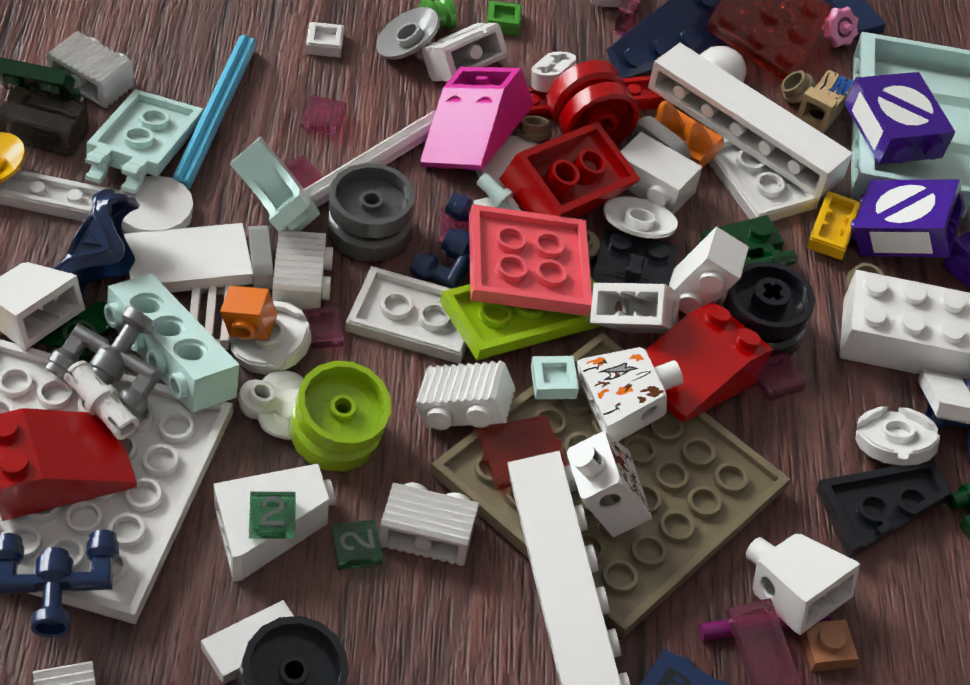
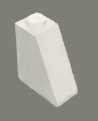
[214,464,335,582]

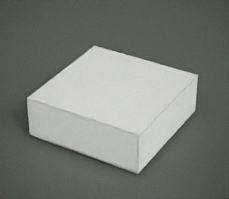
[306,22,344,58]

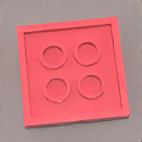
[469,204,592,316]

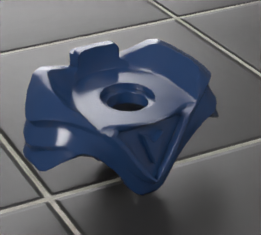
[52,189,140,297]

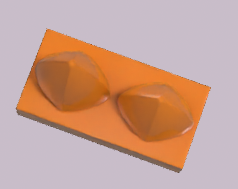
[655,101,725,168]

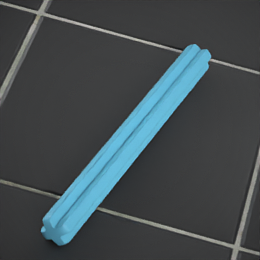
[173,35,257,190]

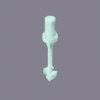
[476,173,521,211]

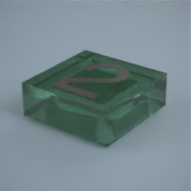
[249,491,296,539]
[331,519,383,570]

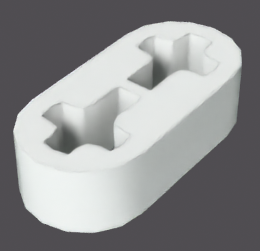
[531,51,576,92]

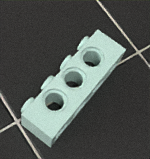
[104,273,239,413]

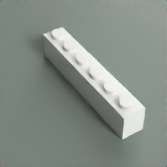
[648,43,853,200]
[507,451,630,685]

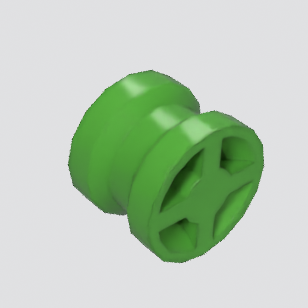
[419,0,457,30]

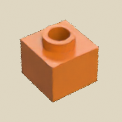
[220,286,278,340]

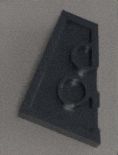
[816,459,951,558]

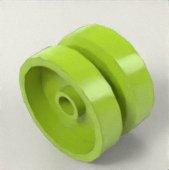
[289,360,391,472]

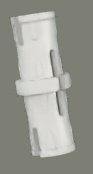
[64,360,140,440]

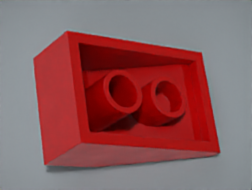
[499,121,640,219]
[646,301,773,423]
[0,408,137,521]

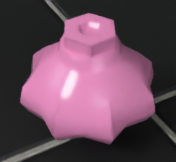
[821,7,859,48]

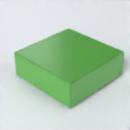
[486,1,522,36]

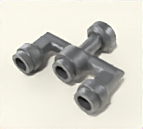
[45,305,163,418]

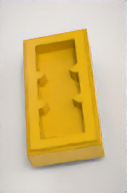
[806,191,861,260]

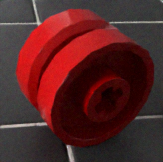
[547,60,640,145]

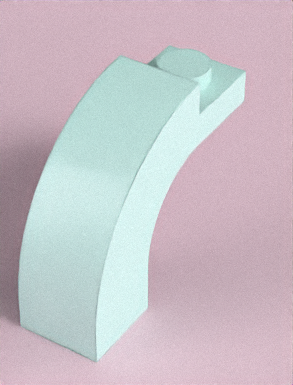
[230,136,320,232]

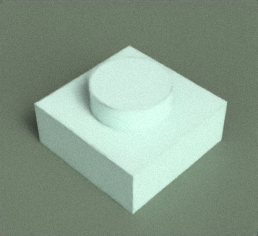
[531,356,579,399]

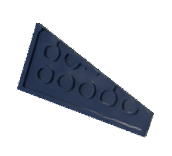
[606,0,791,78]

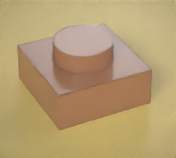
[800,619,859,672]

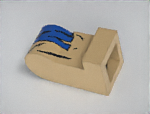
[797,70,854,133]

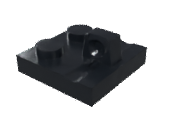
[592,228,679,286]

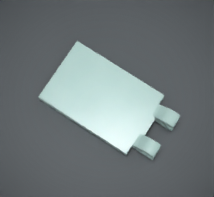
[85,89,204,194]

